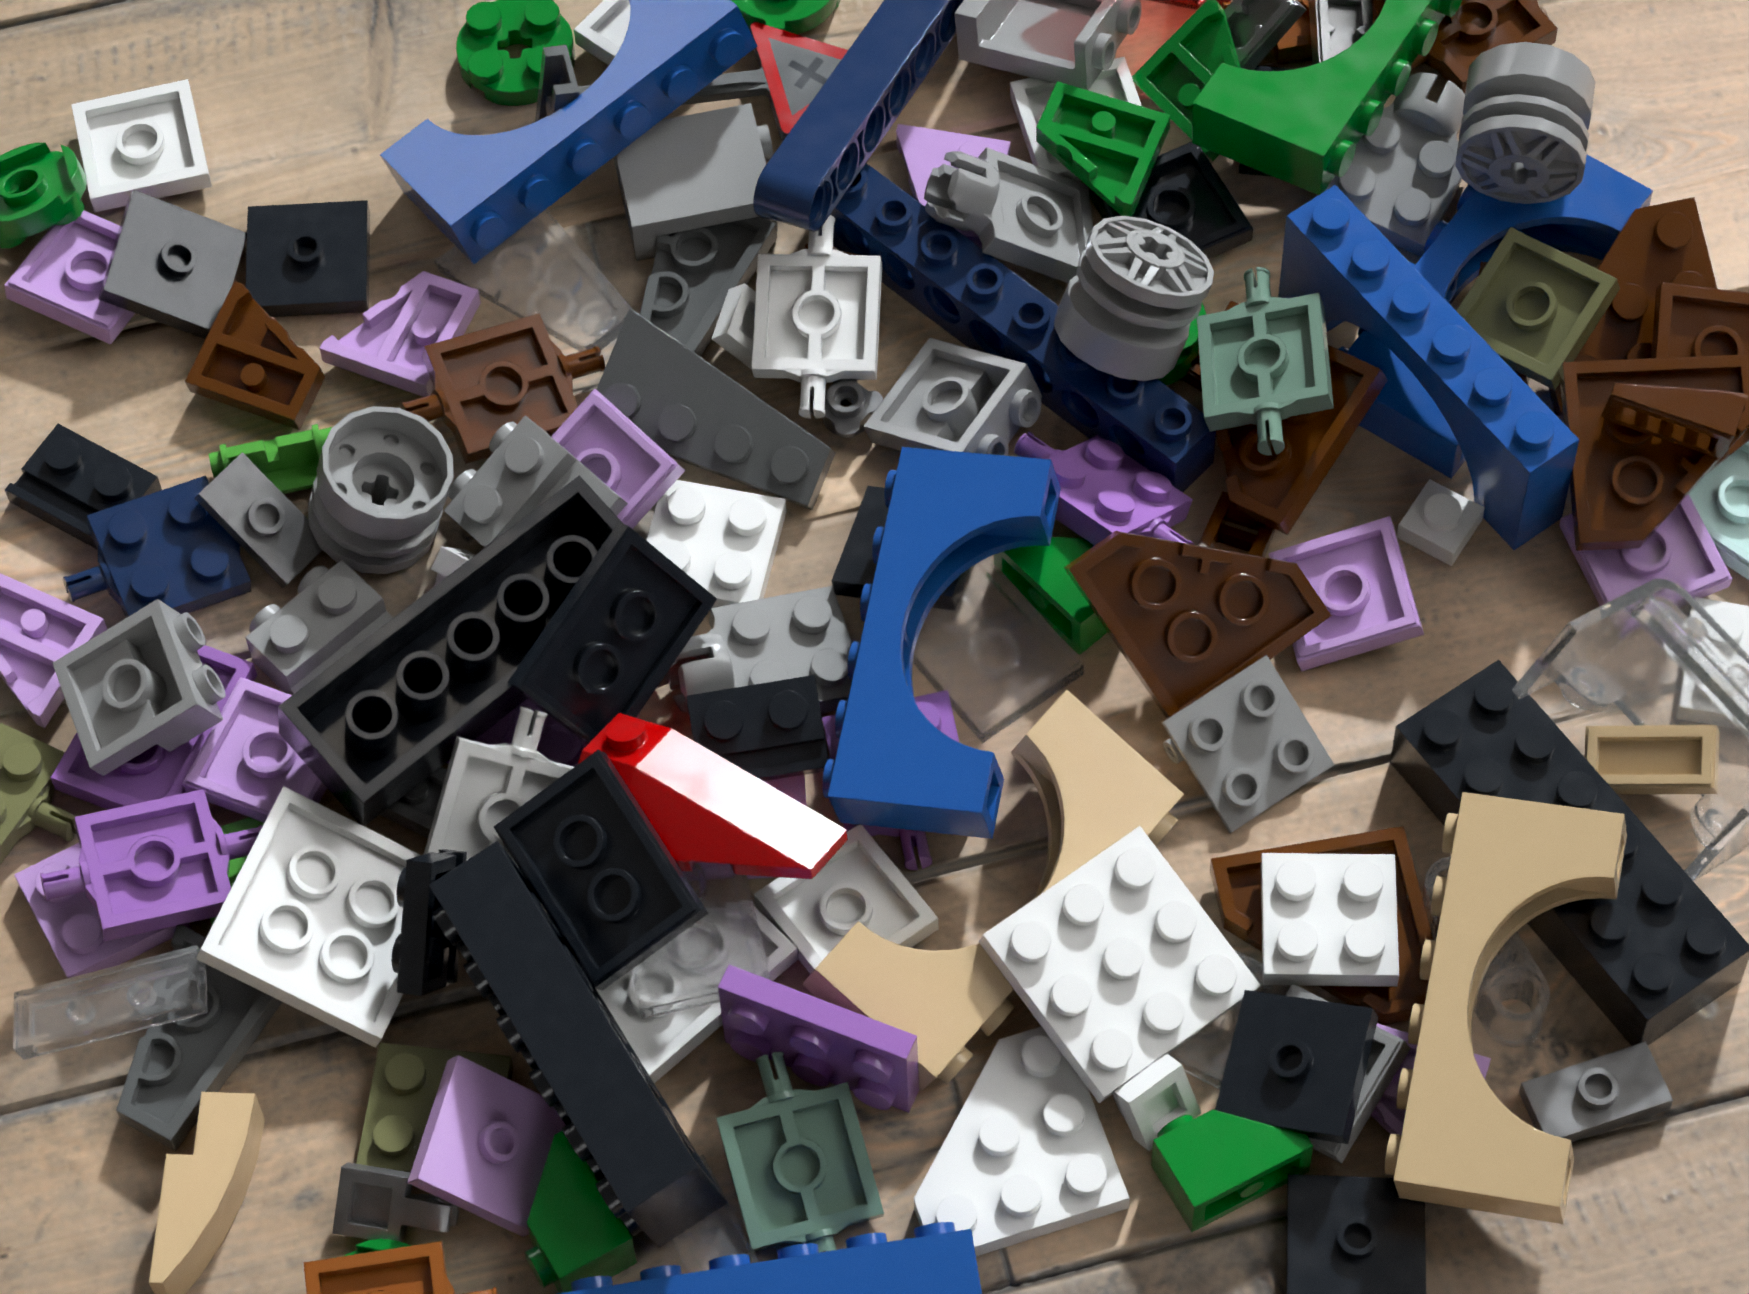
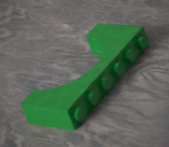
[1192,0,1462,195]

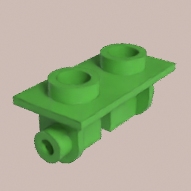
[209,424,332,494]

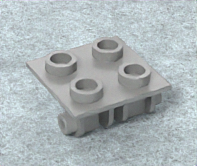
[1162,655,1334,833]

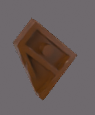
[185,281,325,430]

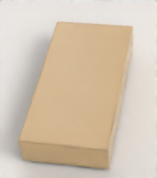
[1584,725,1720,794]

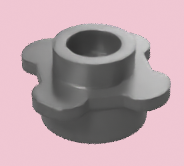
[811,379,883,438]

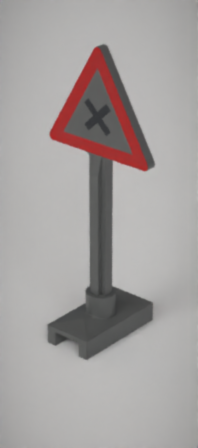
[535,22,848,140]

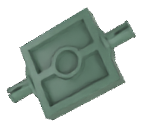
[1197,267,1334,455]
[716,1052,884,1253]

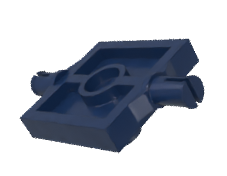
[63,475,251,618]

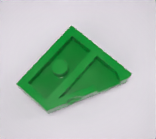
[1132,0,1241,161]
[1036,81,1171,217]

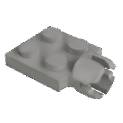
[1317,72,1465,257]
[924,147,1093,283]
[668,586,852,713]

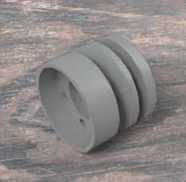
[1455,42,1596,204]
[1054,216,1214,381]
[308,406,454,574]

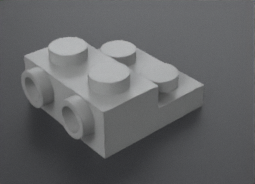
[863,338,1042,456]
[444,415,628,547]
[245,560,393,695]
[52,599,226,776]

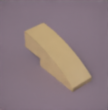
[149,1092,265,1294]

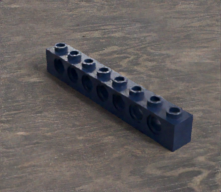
[820,163,1216,492]

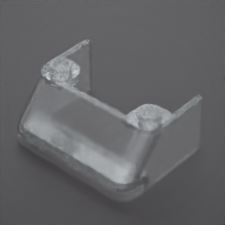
[1512,579,1749,881]

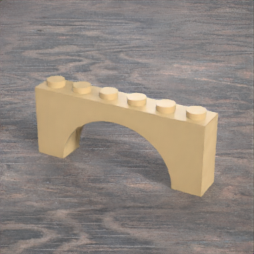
[802,689,1184,1092]
[1385,792,1627,1224]

